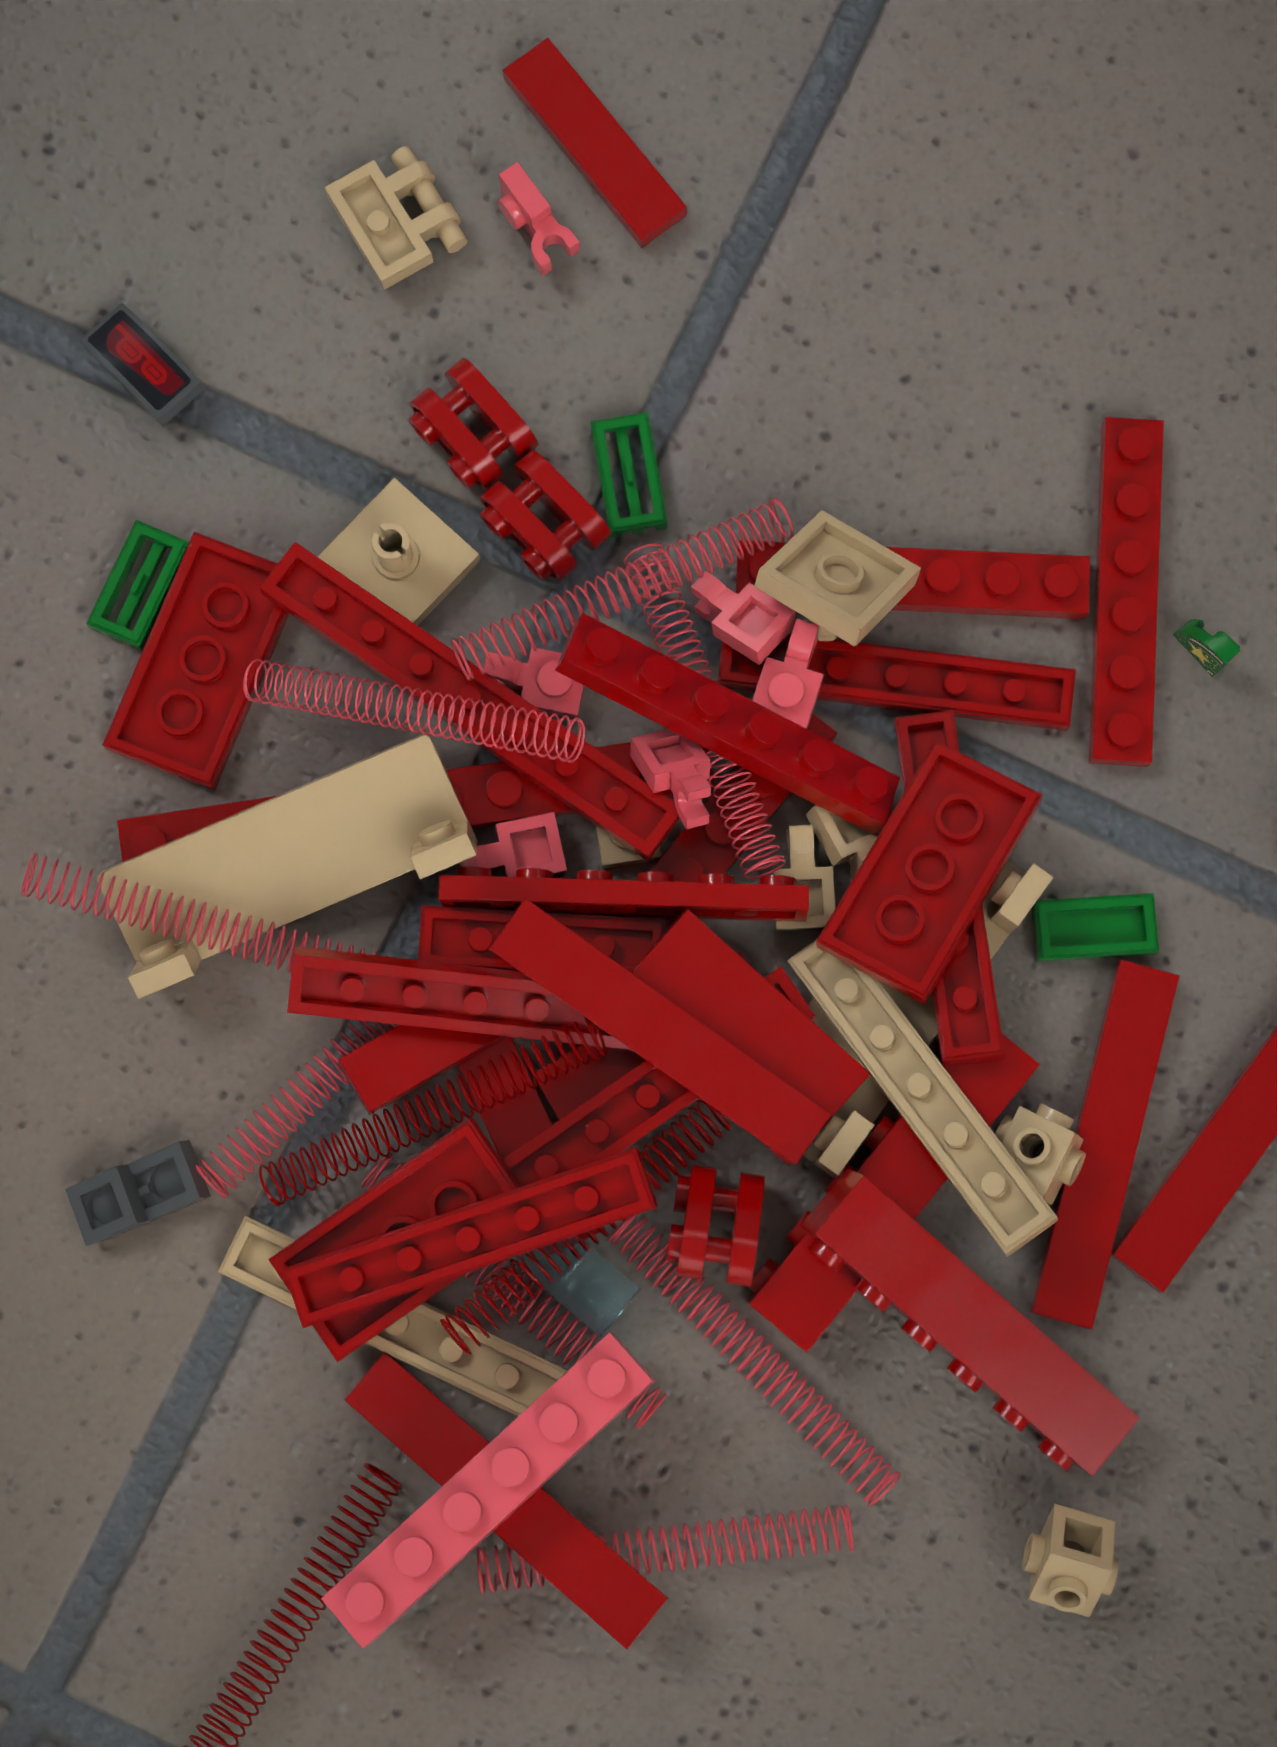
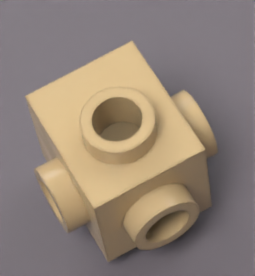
[995,1103,1086,1205]
[1022,1503,1119,1617]

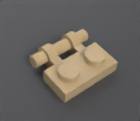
[324,146,468,290]

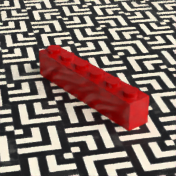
[747,1033,1040,1353]
[800,1168,1140,1477]

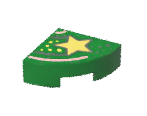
[1173,619,1241,677]

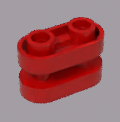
[408,358,538,491]
[479,450,611,582]
[666,1165,765,1287]

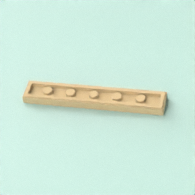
[787,938,1058,1257]
[218,1216,568,1416]

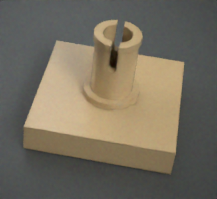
[318,478,481,626]
[754,510,921,647]

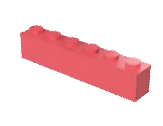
[321,1332,656,1649]

